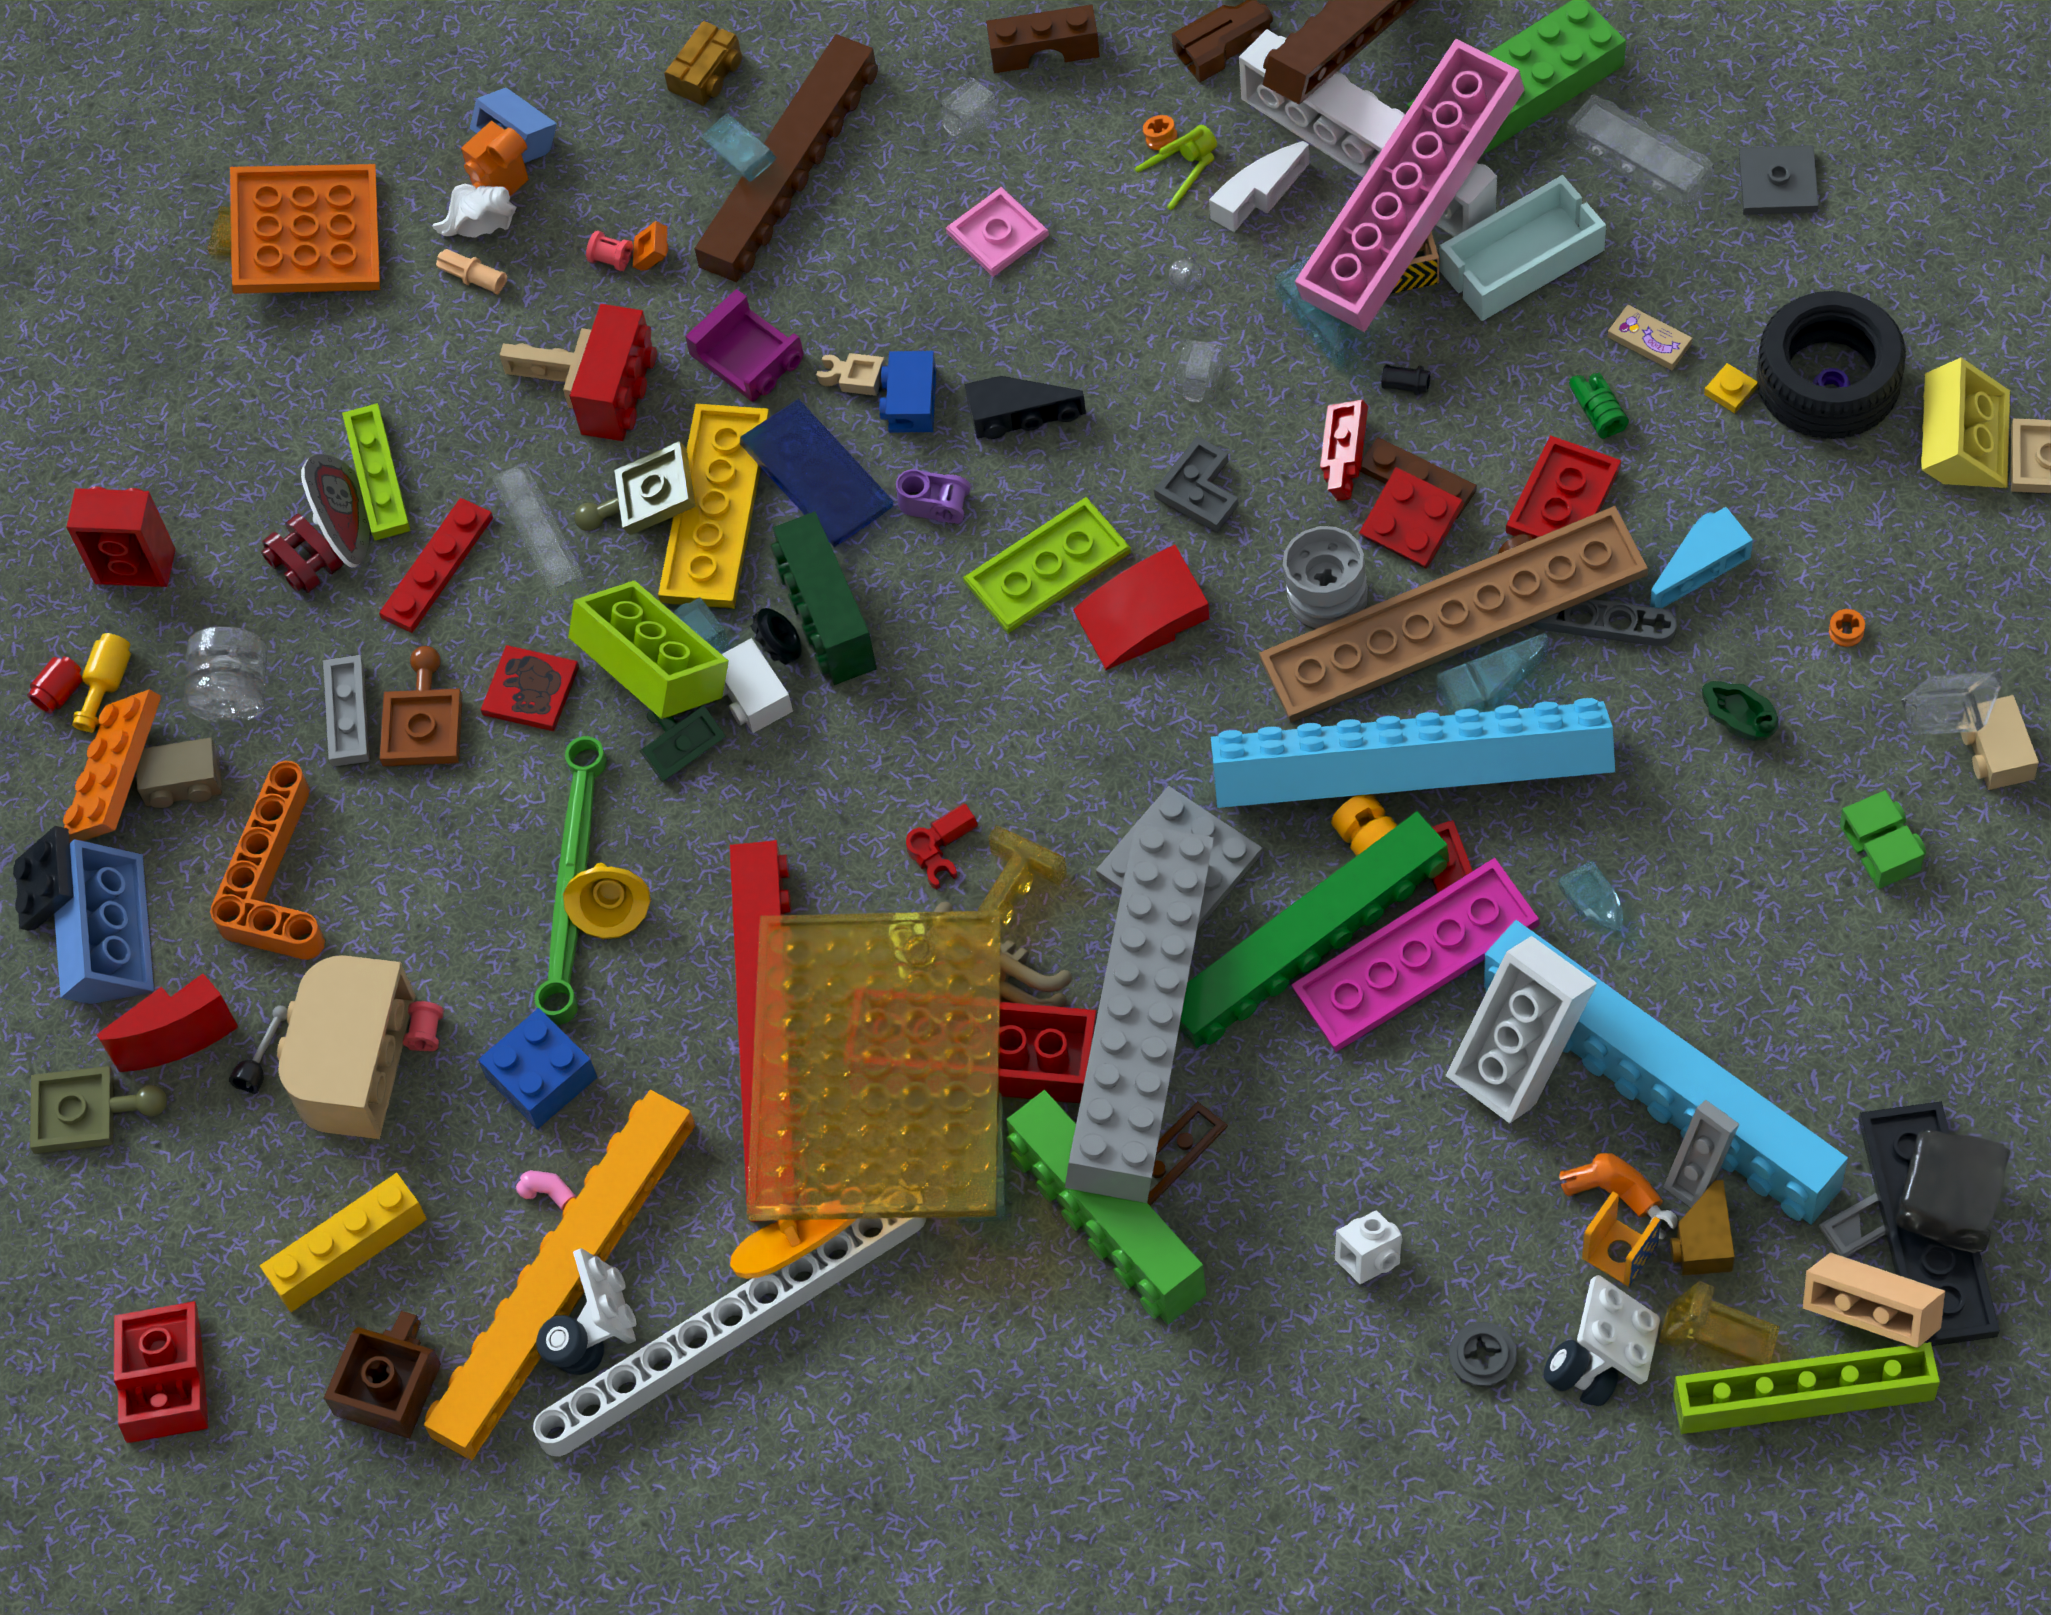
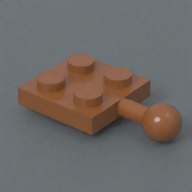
[380,645,463,766]

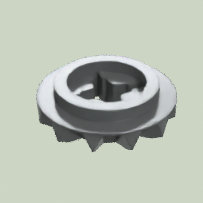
[1449,1322,1517,1388]

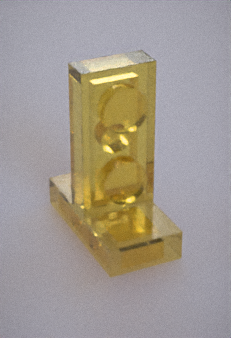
[976,825,1067,935]
[1659,1281,1780,1366]

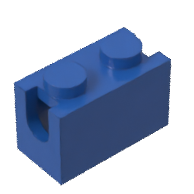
[879,351,937,433]

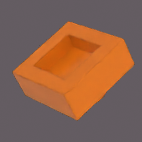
[633,221,668,271]

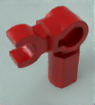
[906,803,978,890]

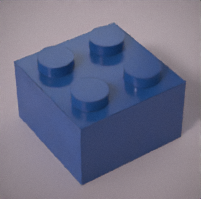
[478,1008,598,1129]

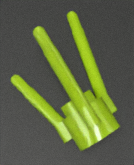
[1135,124,1217,210]

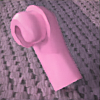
[516,1170,577,1211]

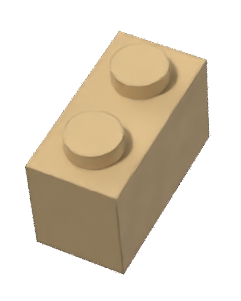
[1960,695,2039,790]

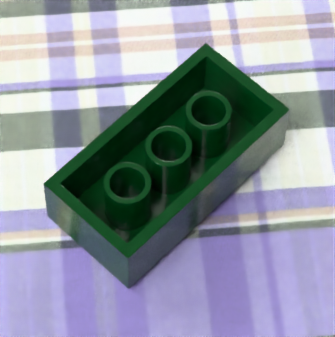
[770,511,877,685]

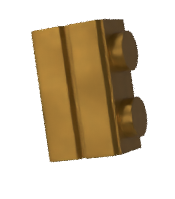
[664,21,742,106]

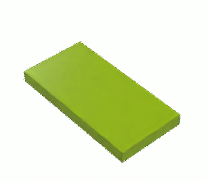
[963,497,1131,634]

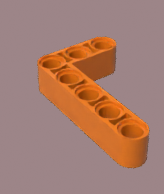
[210,761,325,960]

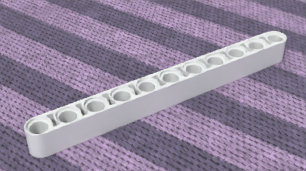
[533,1186,927,1456]

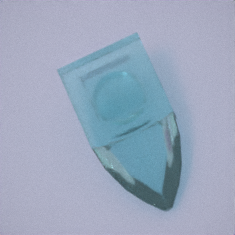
[1558,860,1623,932]

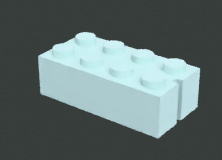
[1439,175,1606,321]

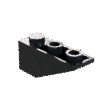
[964,376,1086,439]

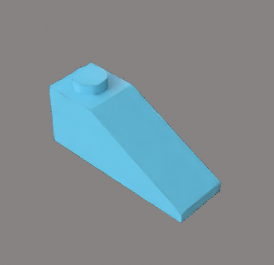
[1650,507,1753,609]

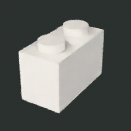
[722,638,793,733]

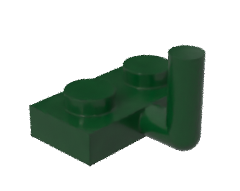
[639,705,726,782]

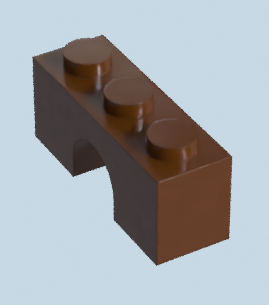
[986,4,1100,73]

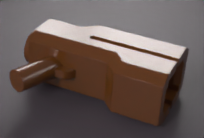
[1172,0,1273,83]

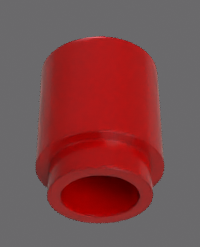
[27,656,83,714]

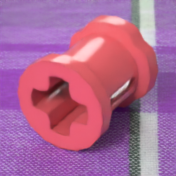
[586,230,633,271]
[403,1001,444,1051]

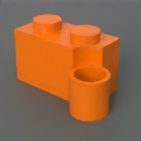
[461,120,529,196]

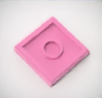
[946,187,1049,277]

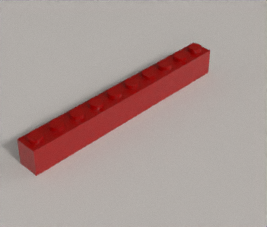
[730,840,807,1222]

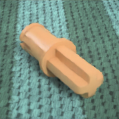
[436,249,507,295]

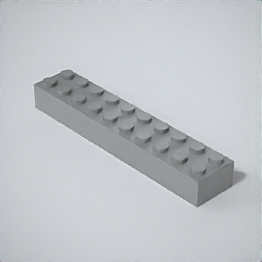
[1065,823,1214,1203]

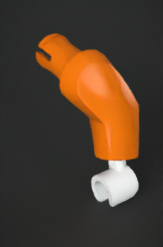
[1559,1153,1678,1239]

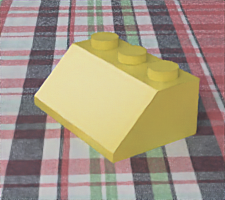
[1921,358,2010,488]

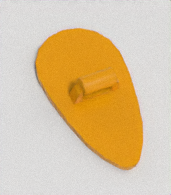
[730,1199,866,1279]

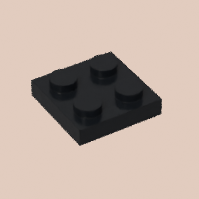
[13,826,73,931]

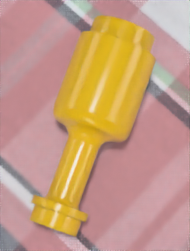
[72,633,131,733]

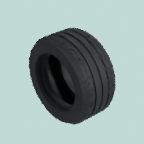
[1756,291,1906,439]

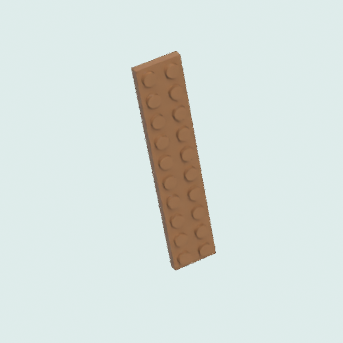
[1259,506,1648,723]

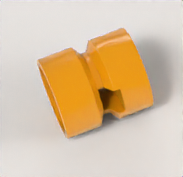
[1331,794,1398,856]

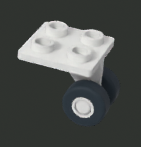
[536,1248,636,1375]
[1543,1275,1660,1406]

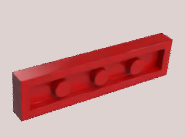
[379,498,493,633]

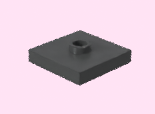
[1739,145,1819,215]

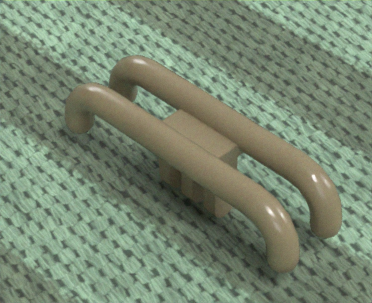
[927,901,1072,1007]

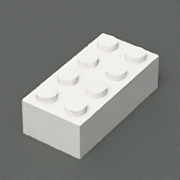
[1446,936,1597,1123]

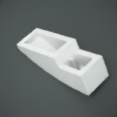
[1209,141,1309,232]

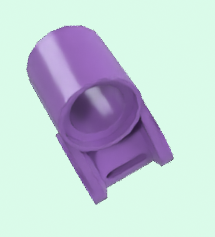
[896,469,971,524]

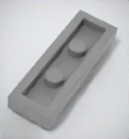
[323,655,370,767]
[1663,1100,1739,1208]

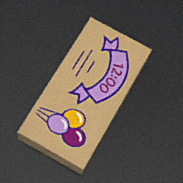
[1608,305,1692,370]

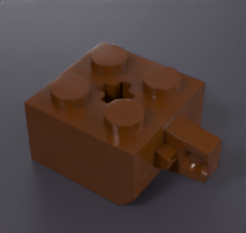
[324,1311,441,1439]

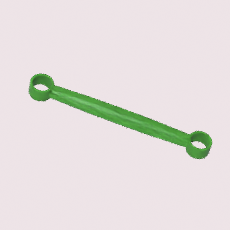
[535,736,607,1025]

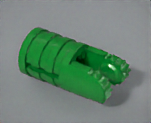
[1569,372,1629,439]

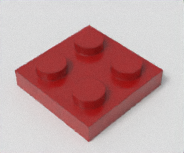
[1359,467,1464,569]

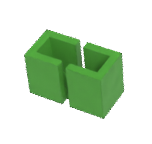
[1839,790,1926,889]

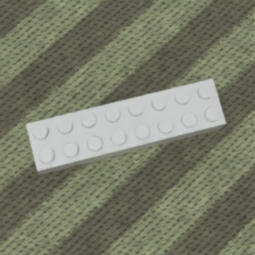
[1239,29,1497,237]

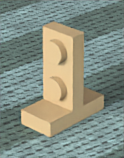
[499,328,591,409]

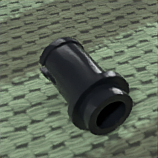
[1381,364,1431,396]

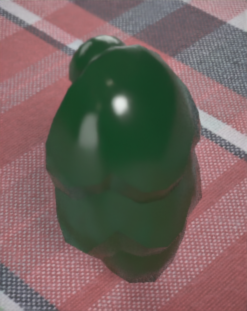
[1702,681,1779,741]

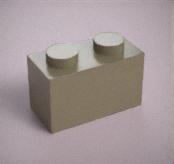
[136,738,222,808]

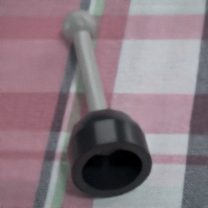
[229,1005,288,1094]

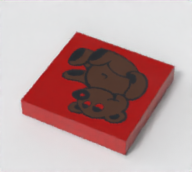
[480,645,579,731]

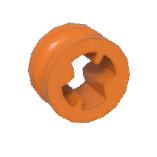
[1143,115,1178,150]
[1829,609,1865,647]

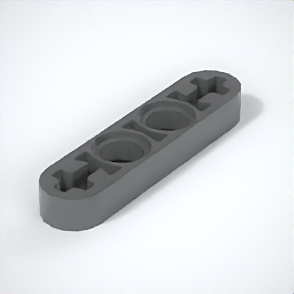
[1530,599,1677,646]

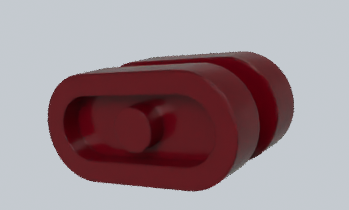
[261,513,344,593]

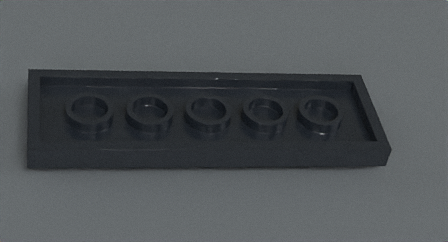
[1858,1101,2000,1346]

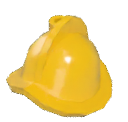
[563,863,651,940]

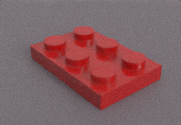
[1506,435,1621,539]

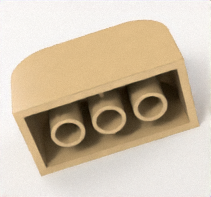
[277,955,416,1139]

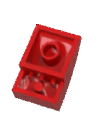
[1073,545,1210,670]
[96,973,238,1072]
[114,1301,208,1443]

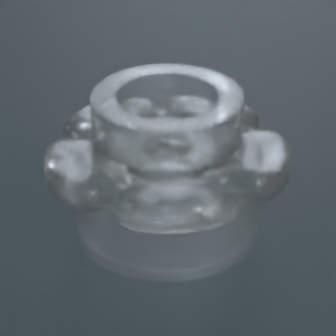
[1169,257,1203,292]

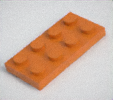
[63,689,162,842]

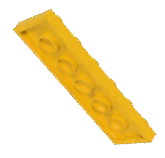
[658,404,770,609]

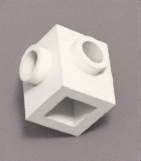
[1335,1210,1402,1284]

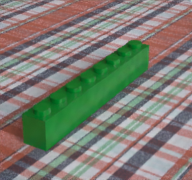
[1179,811,1449,1049]

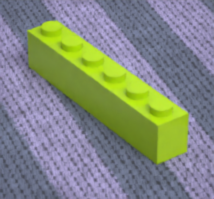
[1673,1342,1940,1434]

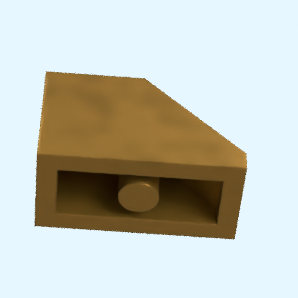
[1670,1180,1735,1276]

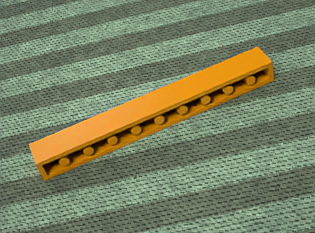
[424,1090,696,1461]

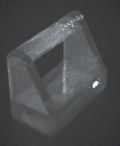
[1901,671,2003,735]

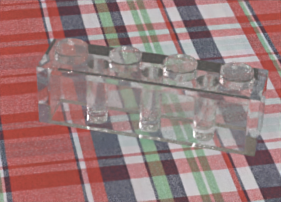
[1566,94,1715,212]
[491,461,590,612]

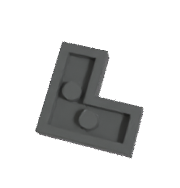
[1154,436,1239,533]

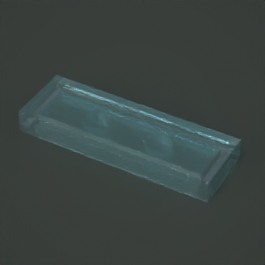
[701,113,776,182]

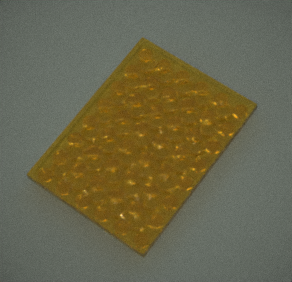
[747,910,1002,1221]

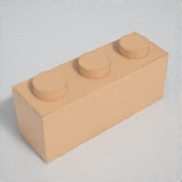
[1803,1252,1945,1348]

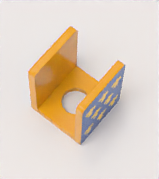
[1582,1191,1661,1287]

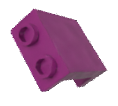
[685,289,804,402]

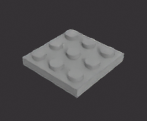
[1096,785,1263,930]

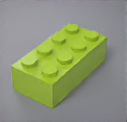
[568,580,729,719]

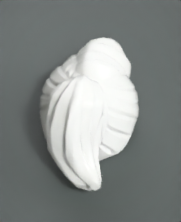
[433,184,517,238]

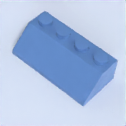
[54,839,154,1004]

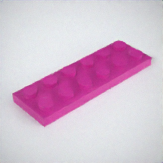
[1291,858,1540,1053]

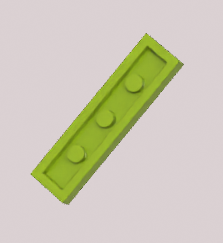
[342,403,411,541]

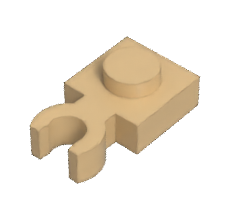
[816,353,887,396]

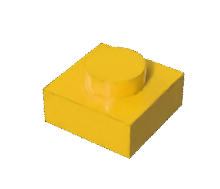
[1704,363,1758,413]

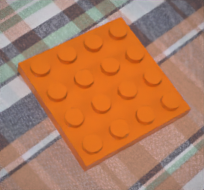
[230,164,380,294]

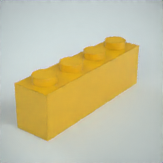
[259,1173,427,1313]

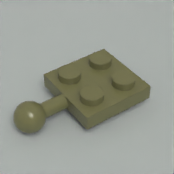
[574,441,696,535]
[30,1066,167,1154]

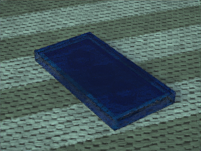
[740,398,894,547]

